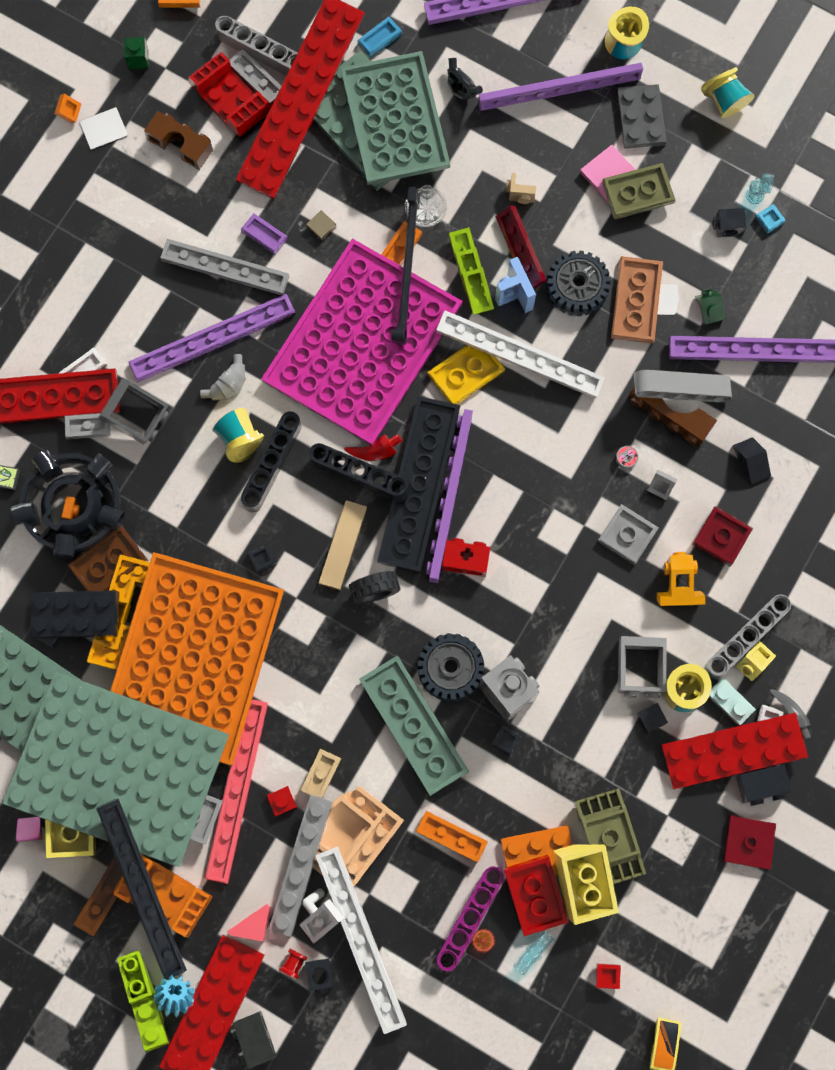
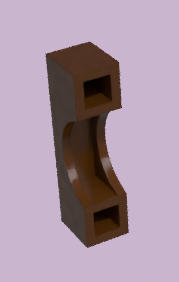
[628,386,717,447]

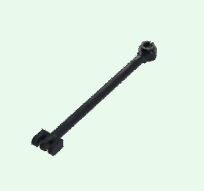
[392,187,420,345]

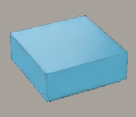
[755,204,786,234]

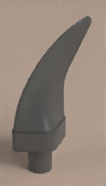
[770,689,811,740]

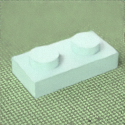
[709,678,756,726]

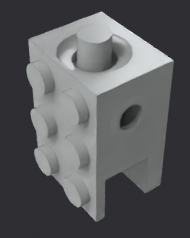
[479,655,540,723]

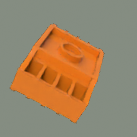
[113,853,213,938]

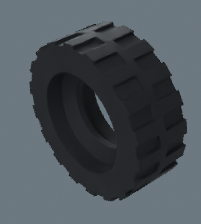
[348,571,401,604]

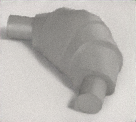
[200,354,246,401]

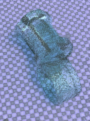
[746,173,774,204]

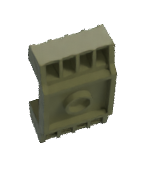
[574,788,646,884]

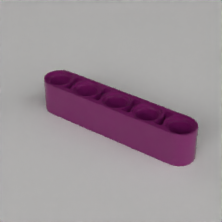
[437,866,504,971]

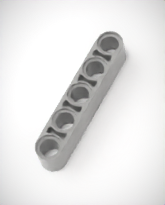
[215,16,298,76]
[634,370,732,402]
[704,594,791,679]

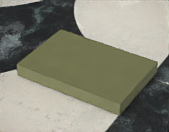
[602,163,676,220]

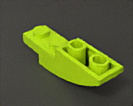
[117,950,169,1052]

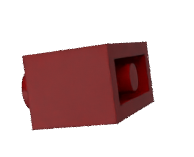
[442,538,491,577]

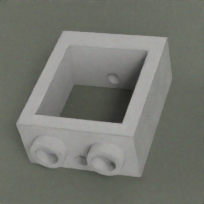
[618,636,667,698]

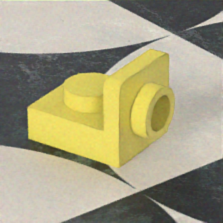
[736,641,776,681]

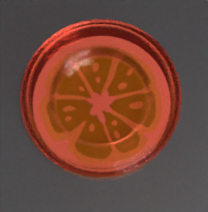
[472,929,495,953]

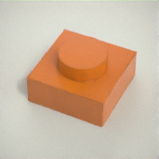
[54,94,81,124]
[62,496,81,520]

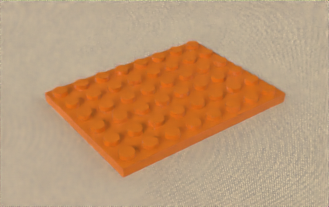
[111,552,284,765]

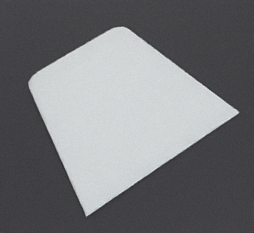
[657,284,679,315]

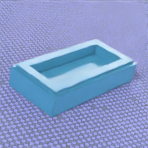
[357,17,402,58]

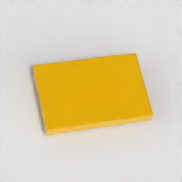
[427,345,505,405]

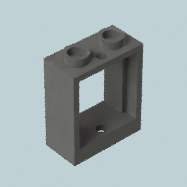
[98,378,169,445]

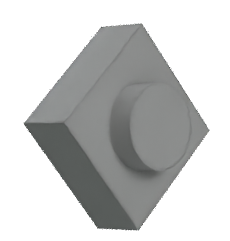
[647,470,677,500]

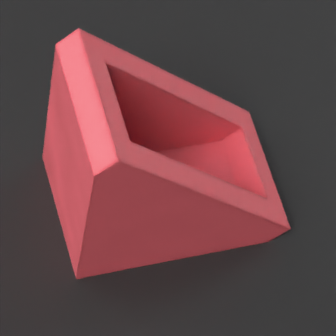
[227,904,271,941]

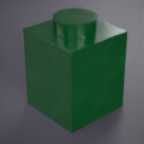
[124,37,149,69]

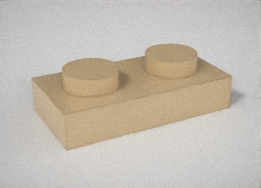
[300,749,341,798]

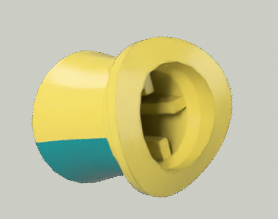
[605,7,649,59]
[701,67,754,119]
[212,408,264,463]
[664,664,711,712]

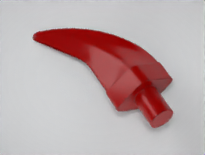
[344,434,402,461]

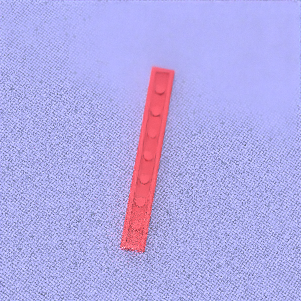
[205,700,268,884]

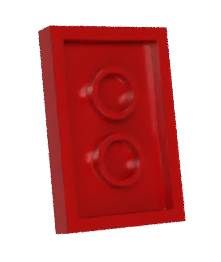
[503,855,569,936]

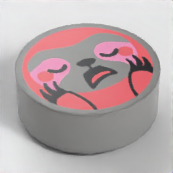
[616,446,639,469]

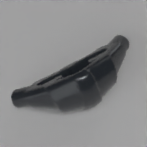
[447,58,483,101]

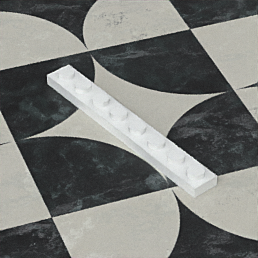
[436,311,605,399]
[315,846,407,1034]

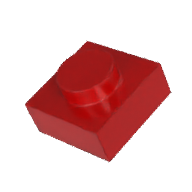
[267,786,297,817]
[596,963,621,989]

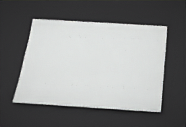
[79,107,128,149]

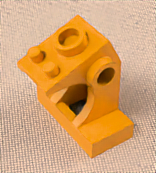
[657,552,705,606]

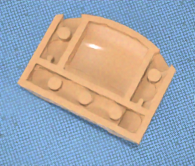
[313,786,404,887]

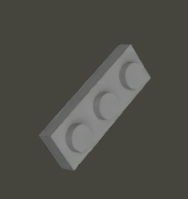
[230,49,281,107]

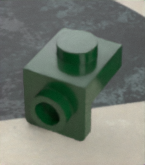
[695,289,726,324]

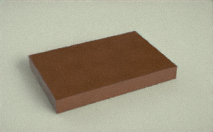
[67,525,149,591]

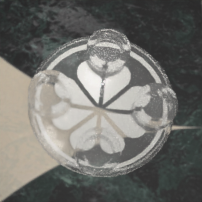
[405,185,447,227]

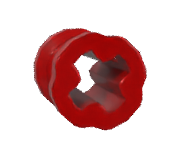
[279,948,308,979]

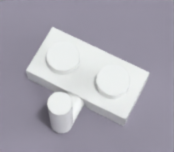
[300,888,344,943]

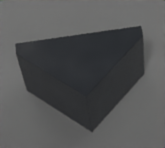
[732,437,771,485]

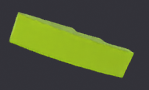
[448,227,494,315]

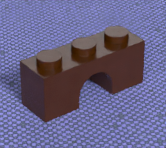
[144,111,213,170]

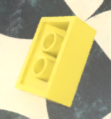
[553,845,619,925]

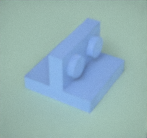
[495,257,536,313]

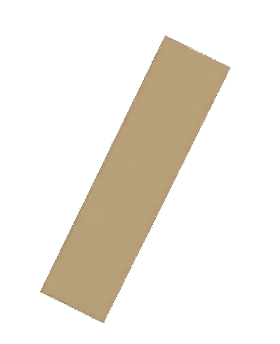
[319,500,367,591]

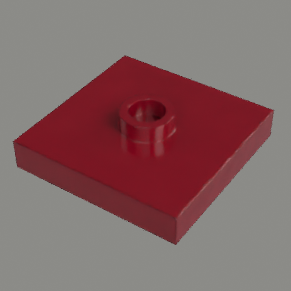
[692,506,753,567]
[723,816,776,870]

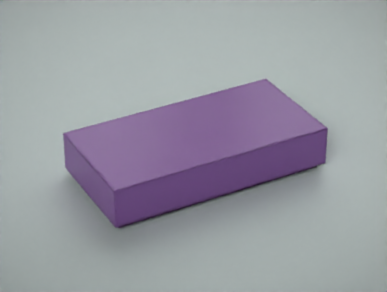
[241,213,288,255]

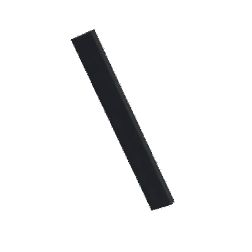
[96,798,187,980]

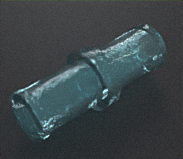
[513,930,555,976]

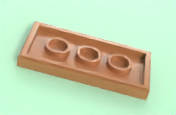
[611,256,663,344]

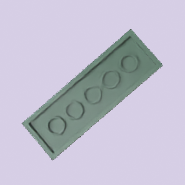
[359,655,469,796]

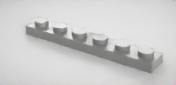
[160,239,290,296]
[268,794,333,937]

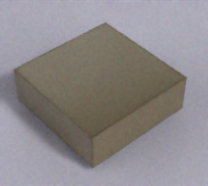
[306,210,337,241]

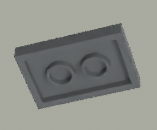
[617,84,667,149]

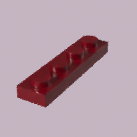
[495,205,547,289]

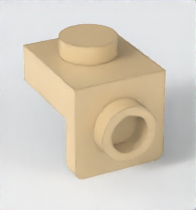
[506,173,536,204]

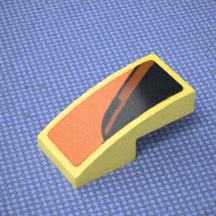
[650,1017,681,1070]

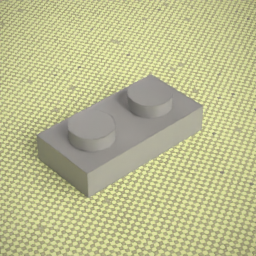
[65,413,111,439]

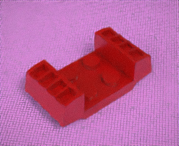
[189,52,270,137]

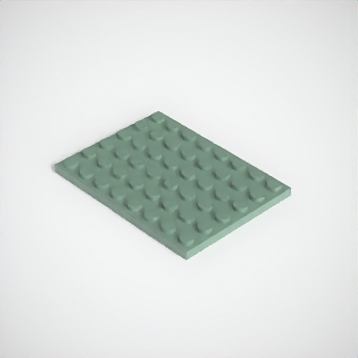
[2,671,229,867]

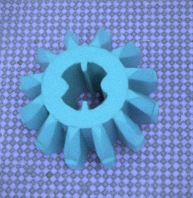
[154,975,194,1018]

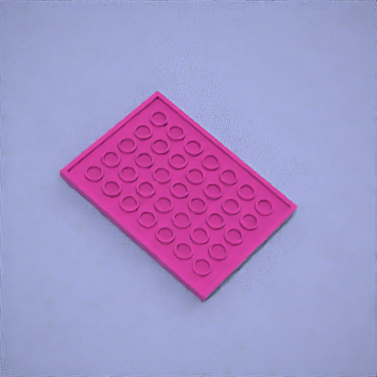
[261,238,462,446]

